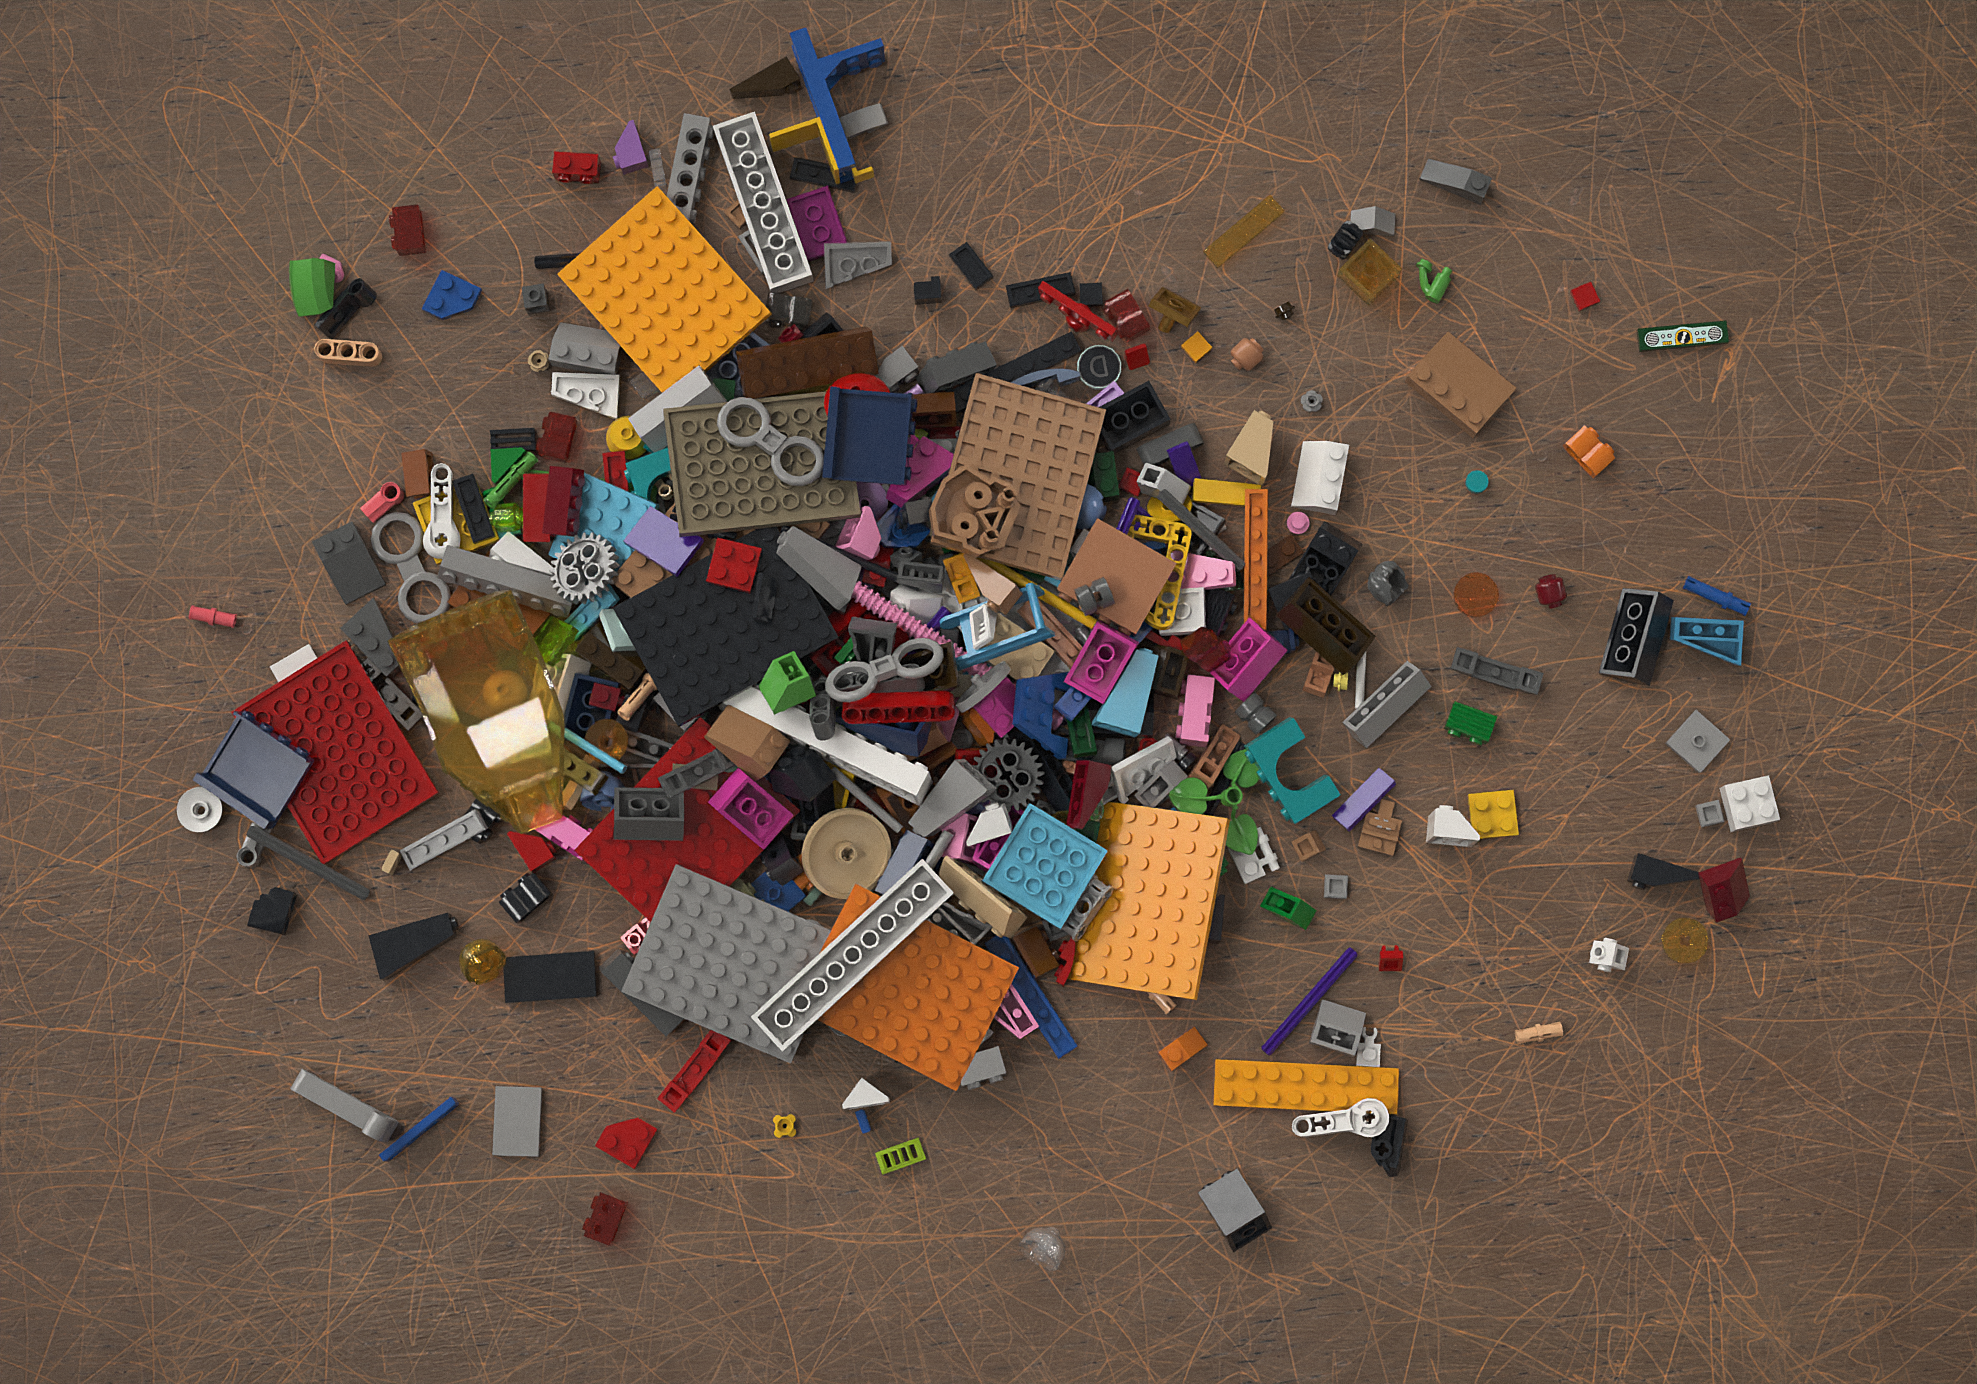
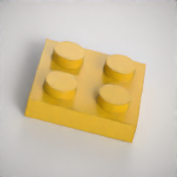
[1467,790,1519,839]

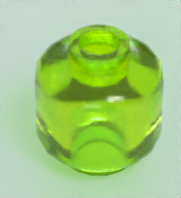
[490,503,523,533]

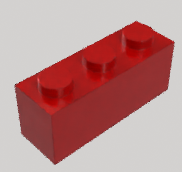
[523,473,556,542]

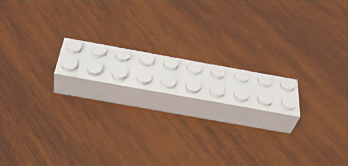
[718,685,933,806]
[751,859,953,1052]

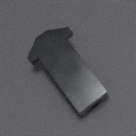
[1371,1115,1408,1177]

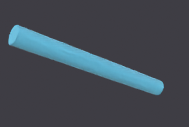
[549,721,627,774]

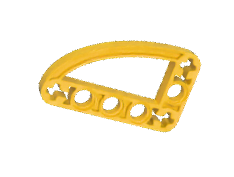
[1127,515,1191,630]

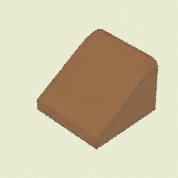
[1292,830,1326,862]

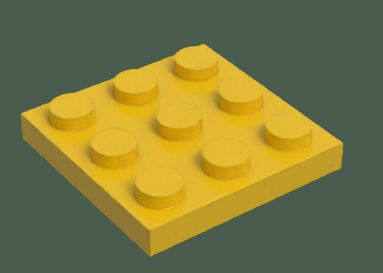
[413,480,500,566]

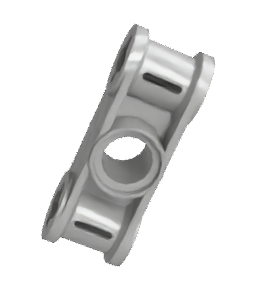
[1057,874,1114,941]

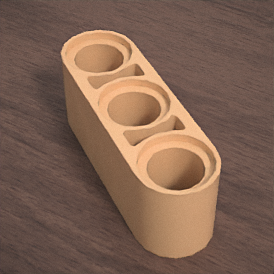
[314,339,382,367]

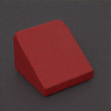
[1124,343,1150,370]

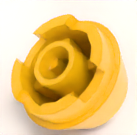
[606,416,646,459]

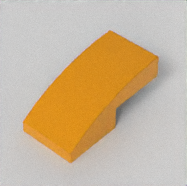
[942,553,980,604]

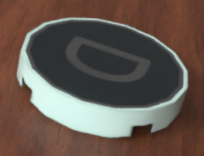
[1077,345,1121,390]

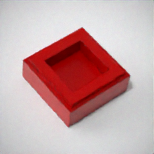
[1570,281,1600,312]
[1118,467,1141,498]

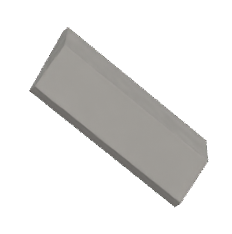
[628,365,727,452]

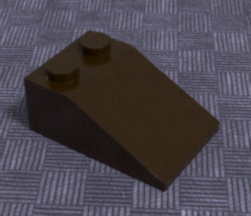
[900,641,960,692]

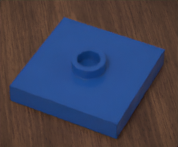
[751,872,806,912]

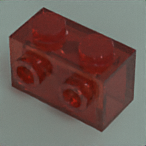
[582,1192,628,1246]

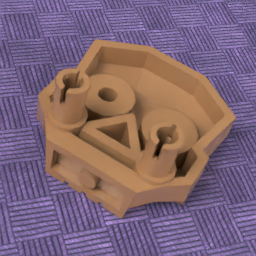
[929,464,1021,558]

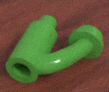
[1416,259,1452,304]

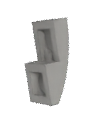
[839,103,888,140]

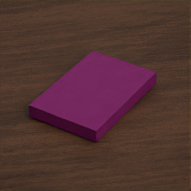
[786,186,847,262]

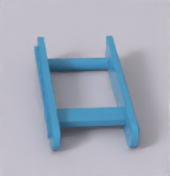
[939,583,1056,671]

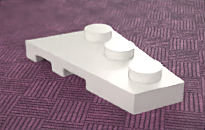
[551,372,620,420]

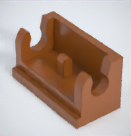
[401,449,434,499]

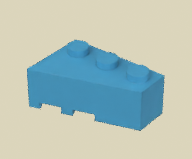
[1670,617,1744,666]

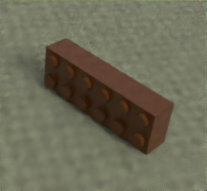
[736,326,879,399]

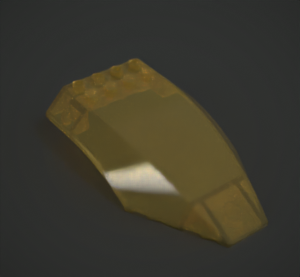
[387,589,565,834]

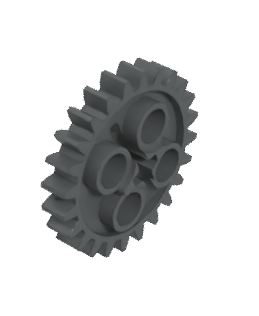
[972,737,1045,812]

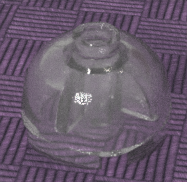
[1019,1227,1066,1271]

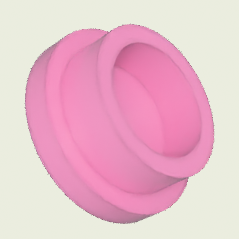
[1287,512,1309,534]

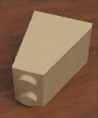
[1224,410,1273,487]

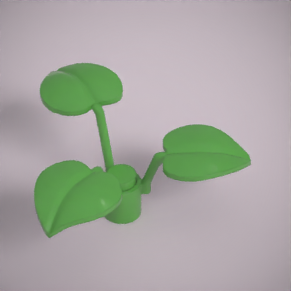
[1169,749,1259,855]

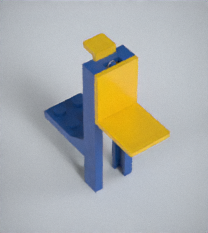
[769,27,885,184]

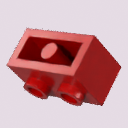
[552,151,601,184]

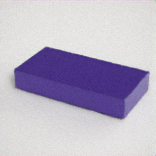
[1166,441,1202,487]

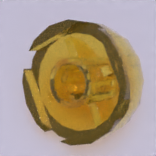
[459,938,506,985]

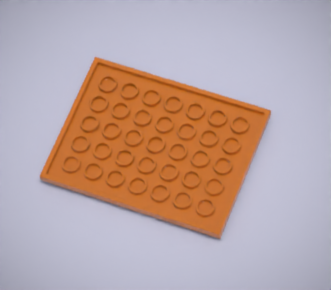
[818,883,1019,1091]

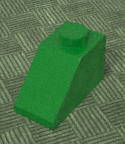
[1260,887,1317,930]

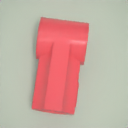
[360,482,405,523]

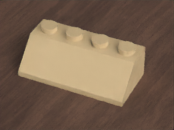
[939,856,1028,938]

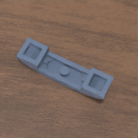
[1011,369,1080,388]

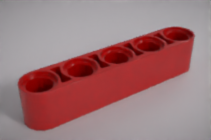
[842,691,955,724]

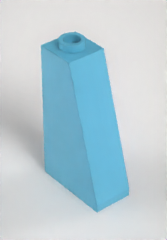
[1092,648,1158,737]

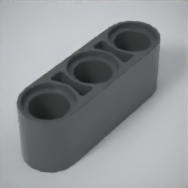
[1136,423,1204,466]

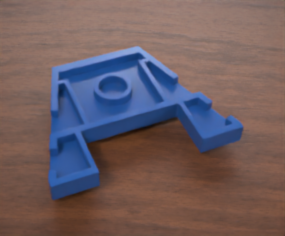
[1013,672,1071,759]

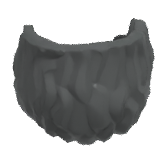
[1368,561,1409,606]

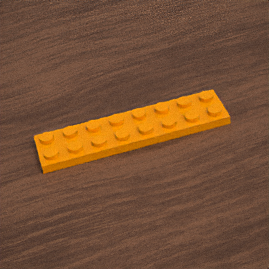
[1213,1059,1399,1115]

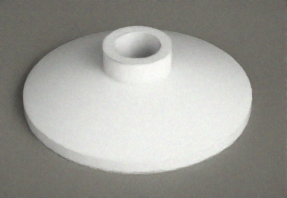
[177,787,223,832]

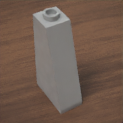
[776,526,862,610]
[908,759,997,838]

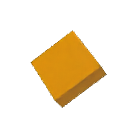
[1181,331,1213,363]

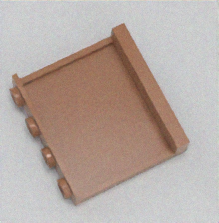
[1056,518,1176,636]

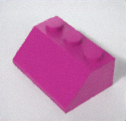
[1207,617,1287,702]

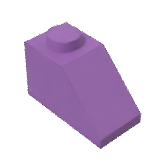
[613,120,649,175]

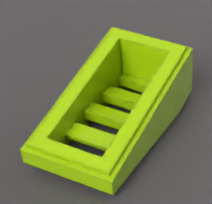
[875,1137,926,1175]

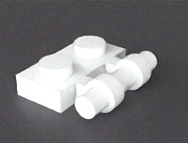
[1227,827,1280,884]

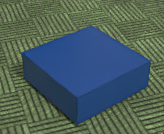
[855,1109,871,1134]

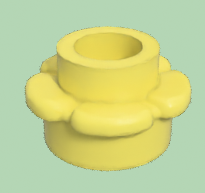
[1333,672,1348,692]

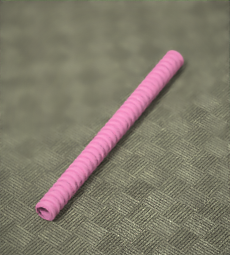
[851,581,1064,730]

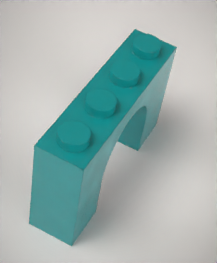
[624,448,671,501]
[1244,717,1341,824]

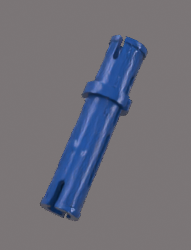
[1682,575,1751,616]

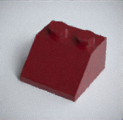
[1698,857,1750,923]

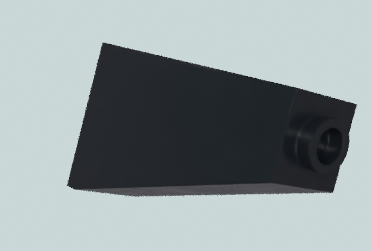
[368,912,459,981]

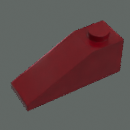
[1067,760,1111,829]

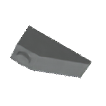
[1419,159,1492,205]

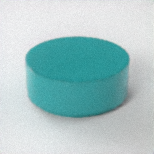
[1465,470,1489,494]

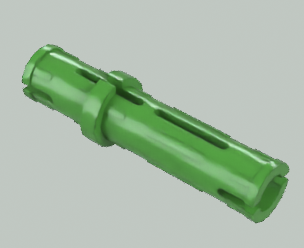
[484,452,538,509]

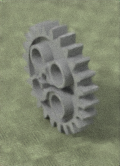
[549,532,620,604]

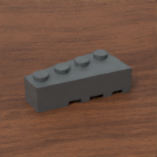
[599,949,684,1036]

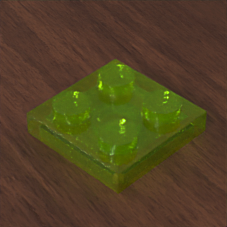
[525,616,579,668]

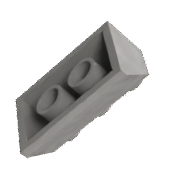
[548,322,623,375]

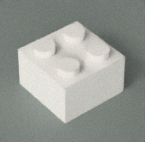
[1719,775,1780,832]

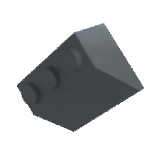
[614,787,684,841]

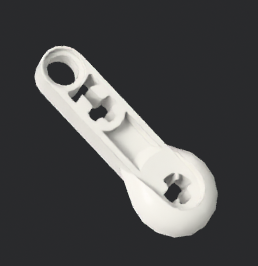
[423,463,461,559]
[1292,1098,1389,1137]

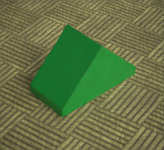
[490,447,527,486]

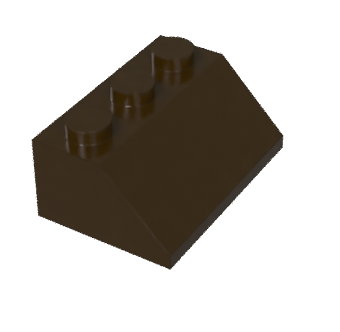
[575,621,648,693]

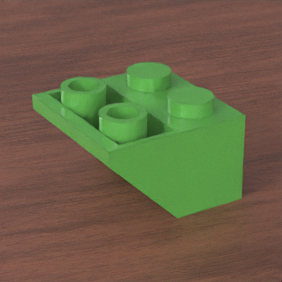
[758,651,816,715]

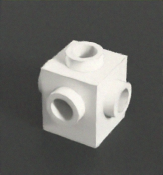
[1589,938,1629,972]

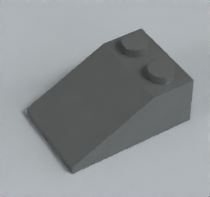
[312,521,386,605]

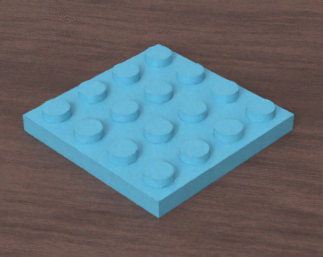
[548,472,659,577]
[982,803,1108,929]

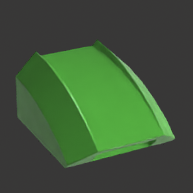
[289,258,335,316]

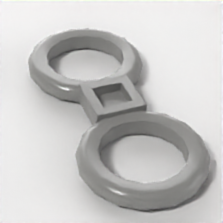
[717,397,824,486]
[371,512,451,625]
[825,638,944,702]

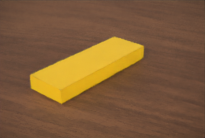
[1192,478,1261,507]

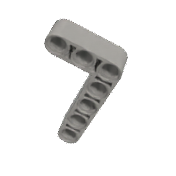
[290,1069,399,1142]

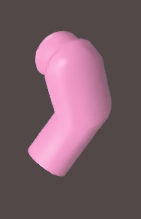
[319,254,344,283]

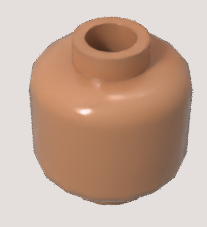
[1231,338,1264,371]

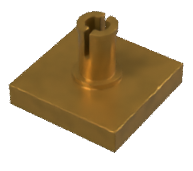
[1148,287,1201,333]

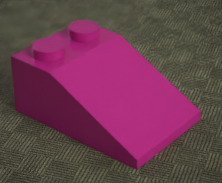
[1064,620,1139,704]
[708,768,793,850]

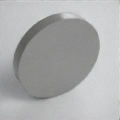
[955,661,1011,713]

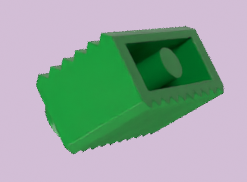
[1444,701,1497,746]

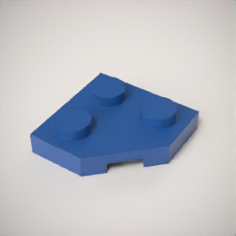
[422,270,482,320]
[876,504,930,548]

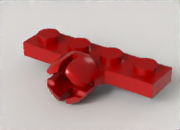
[1038,281,1118,342]

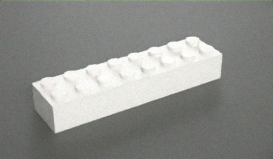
[713,111,814,295]

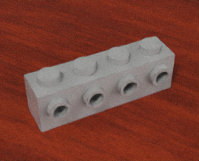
[1342,661,1432,748]

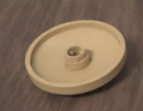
[802,808,891,899]

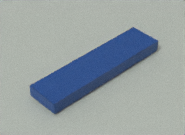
[379,1097,459,1162]

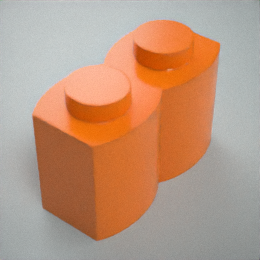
[1563,425,1615,479]

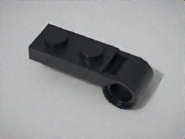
[314,278,377,339]

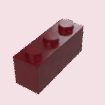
[542,466,585,537]

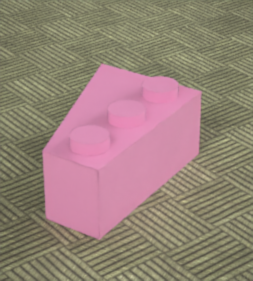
[1175,675,1215,748]

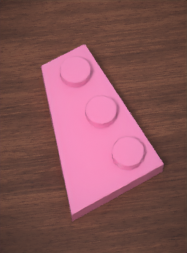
[1168,550,1236,590]

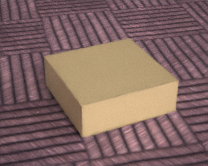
[381,850,402,876]

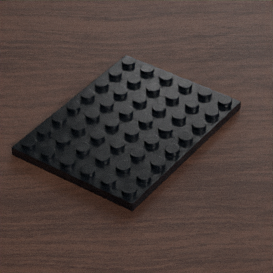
[613,527,839,727]

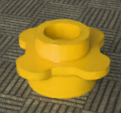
[773,1114,796,1138]

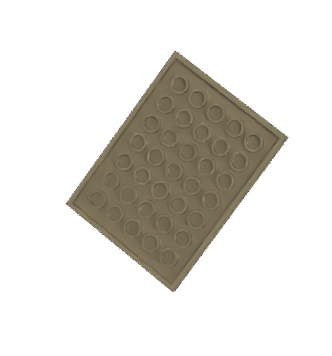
[663,392,861,537]

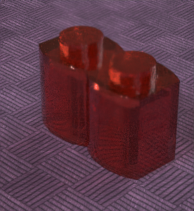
[1103,289,1150,343]
[536,411,578,463]
[1180,627,1232,673]

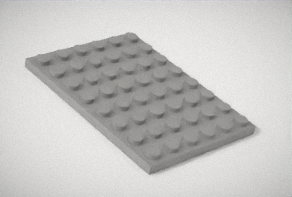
[621,864,831,1063]

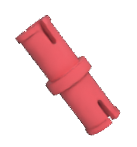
[189,605,237,628]

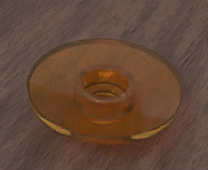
[585,719,628,764]

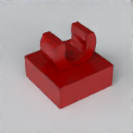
[1378,945,1403,971]

